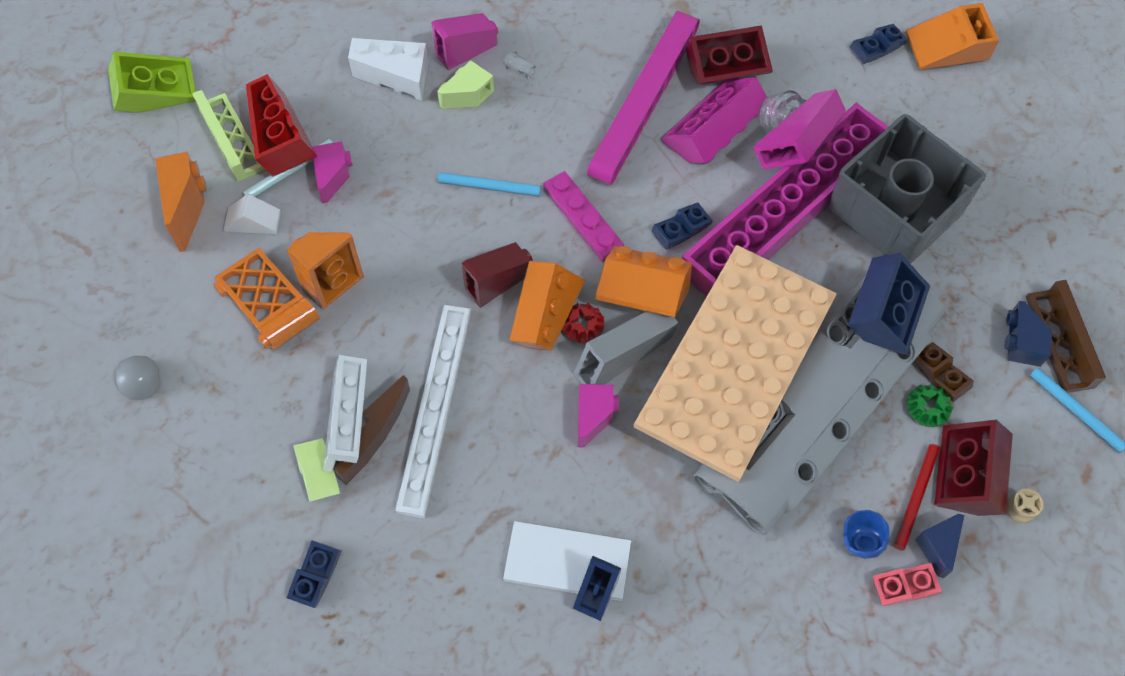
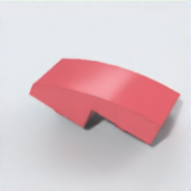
[873,563,942,606]

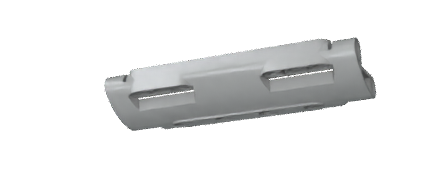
[693,273,946,535]

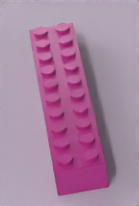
[682,102,888,296]

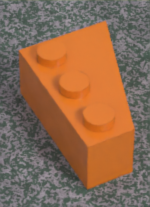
[509,261,585,351]

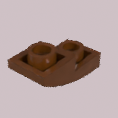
[914,342,974,402]

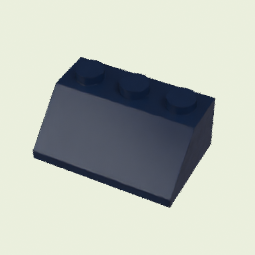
[848,253,930,354]

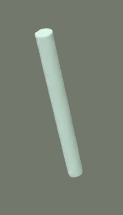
[243,139,333,197]

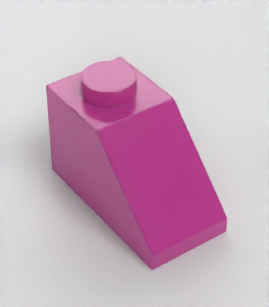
[312,141,353,203]
[578,384,619,447]

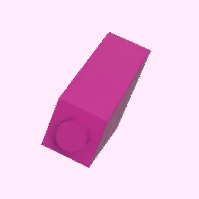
[431,13,498,71]

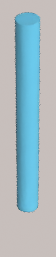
[438,172,541,196]
[1030,368,1125,453]

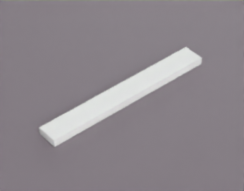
[395,305,471,518]

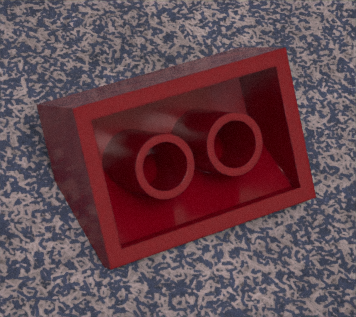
[685,25,773,85]
[934,419,1013,516]

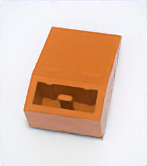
[905,3,999,70]

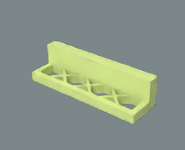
[193,90,265,182]

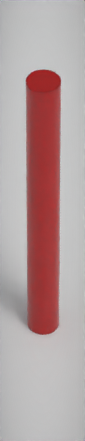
[893,444,940,551]

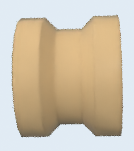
[1007,489,1044,523]

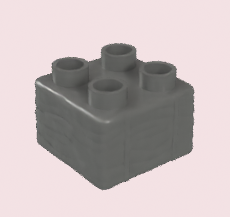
[829,114,986,264]

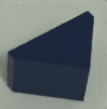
[915,514,965,578]
[573,556,621,621]

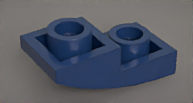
[850,23,907,64]
[652,202,713,250]
[286,540,342,608]

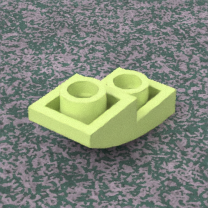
[294,438,340,502]

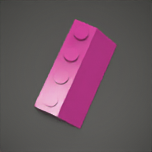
[660,77,770,164]

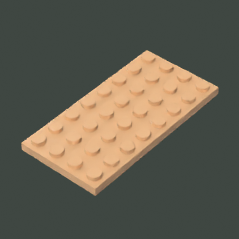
[634,245,837,482]

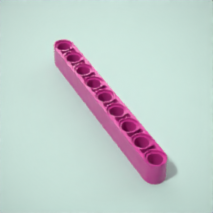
[587,11,700,185]

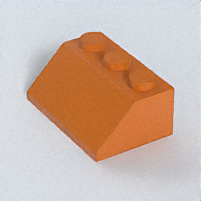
[287,232,364,310]
[595,246,692,317]

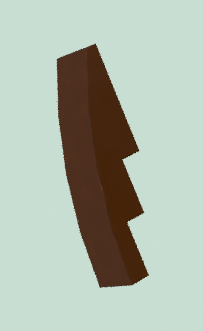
[334,375,410,485]

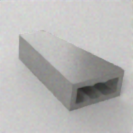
[573,311,679,384]

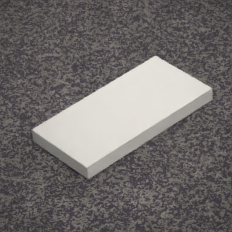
[503,521,631,601]

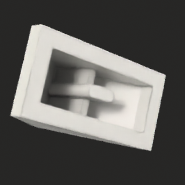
[224,194,281,234]

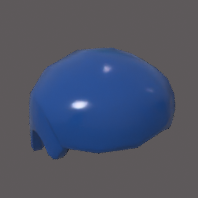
[843,510,889,559]

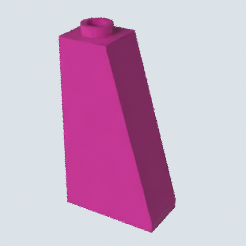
[753,89,846,170]

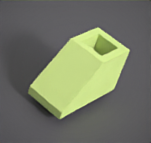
[437,60,494,109]

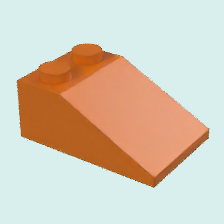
[155,152,207,252]

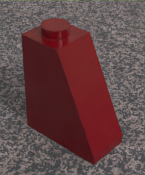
[461,242,533,308]

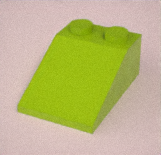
[108,51,196,112]

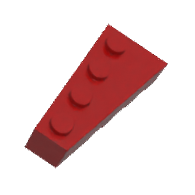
[246,74,317,177]

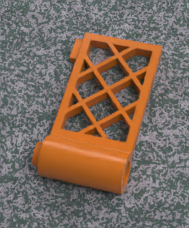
[213,248,320,351]

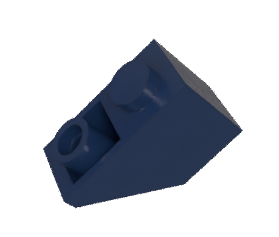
[1004,301,1052,367]

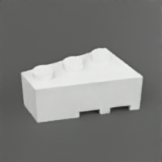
[348,38,428,101]

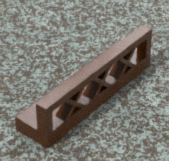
[1026,280,1106,393]

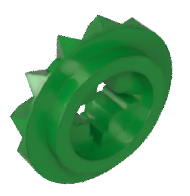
[906,384,954,427]

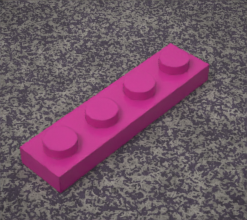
[544,171,624,262]

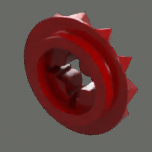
[562,302,605,343]

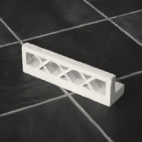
[323,355,367,471]

